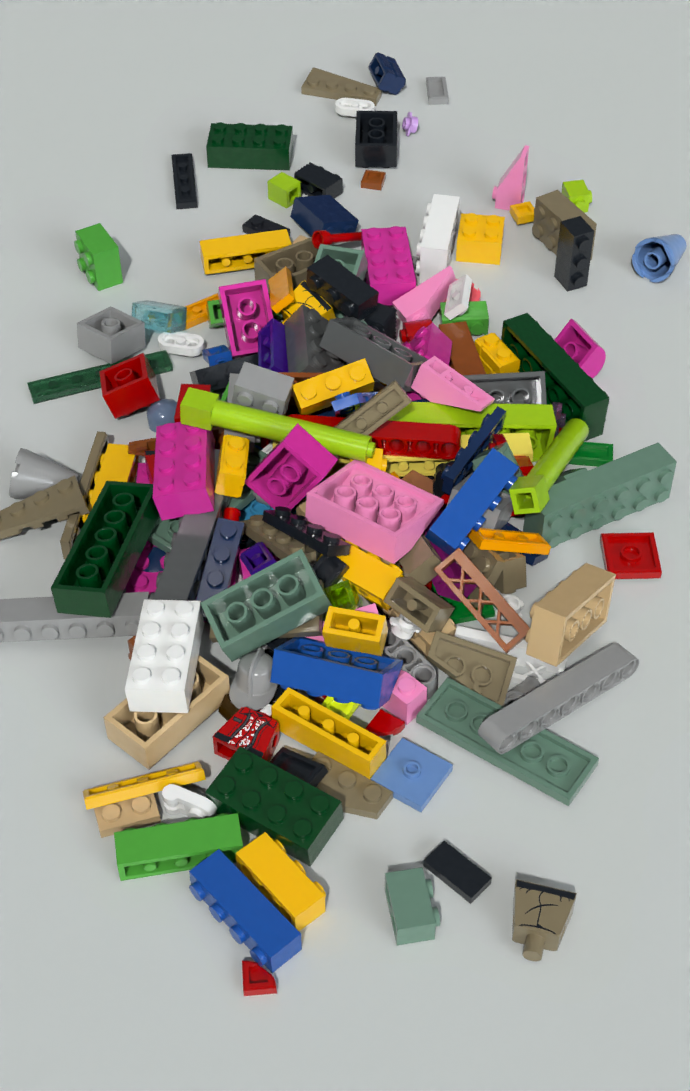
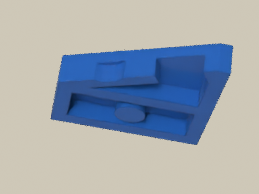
[331,391,378,417]

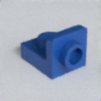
[202,345,232,367]

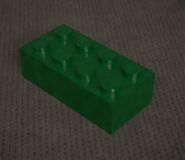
[206,122,293,171]
[205,746,344,867]

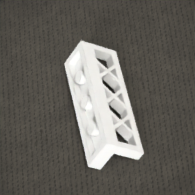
[455,625,567,686]

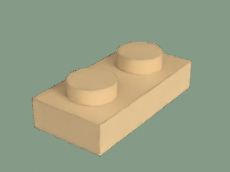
[94,793,161,838]

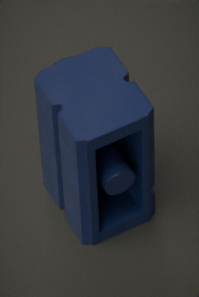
[368,52,406,95]

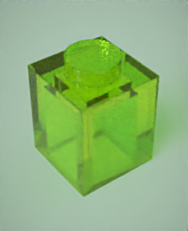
[324,580,362,610]

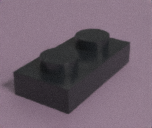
[242,214,290,237]

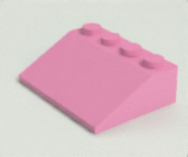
[305,460,444,564]

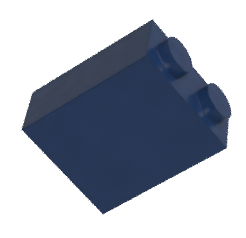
[290,195,359,236]

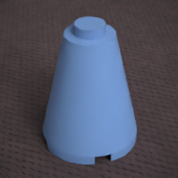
[632,234,687,282]

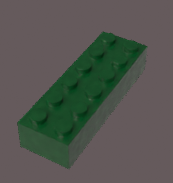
[501,313,609,441]
[51,481,159,618]

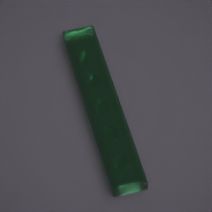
[27,350,173,404]

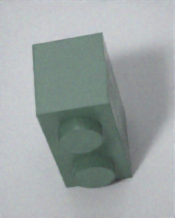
[384,867,440,946]

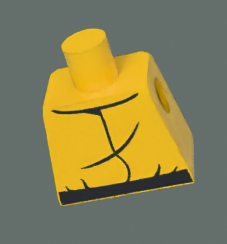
[281,280,336,324]

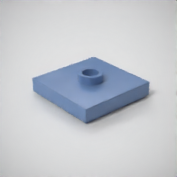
[371,738,453,812]

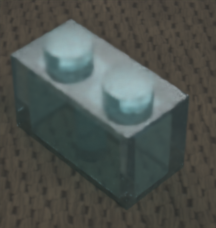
[132,300,187,333]

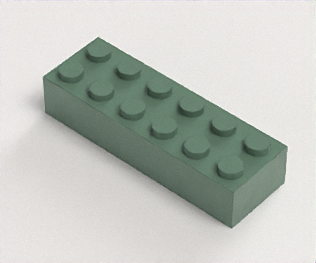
[523,442,677,548]

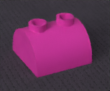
[554,319,606,379]

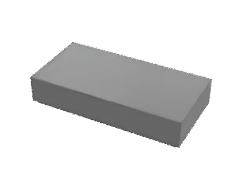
[426,77,449,105]

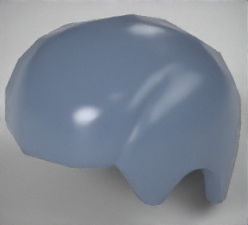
[147,398,177,432]

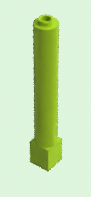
[180,387,376,462]
[509,418,589,515]

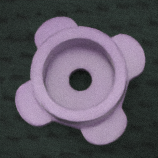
[402,112,418,136]

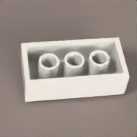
[416,194,460,283]
[125,599,204,713]

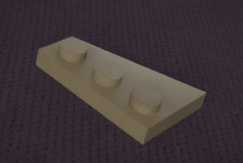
[426,630,517,706]
[312,751,393,820]

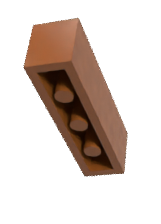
[438,321,486,375]

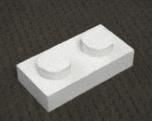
[444,274,472,320]

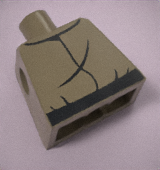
[512,879,577,962]

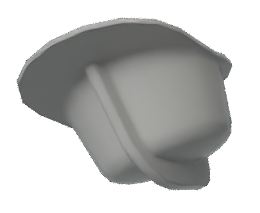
[229,647,278,711]

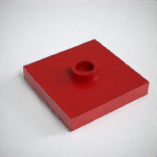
[600,532,662,579]

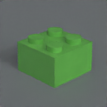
[74,223,123,291]

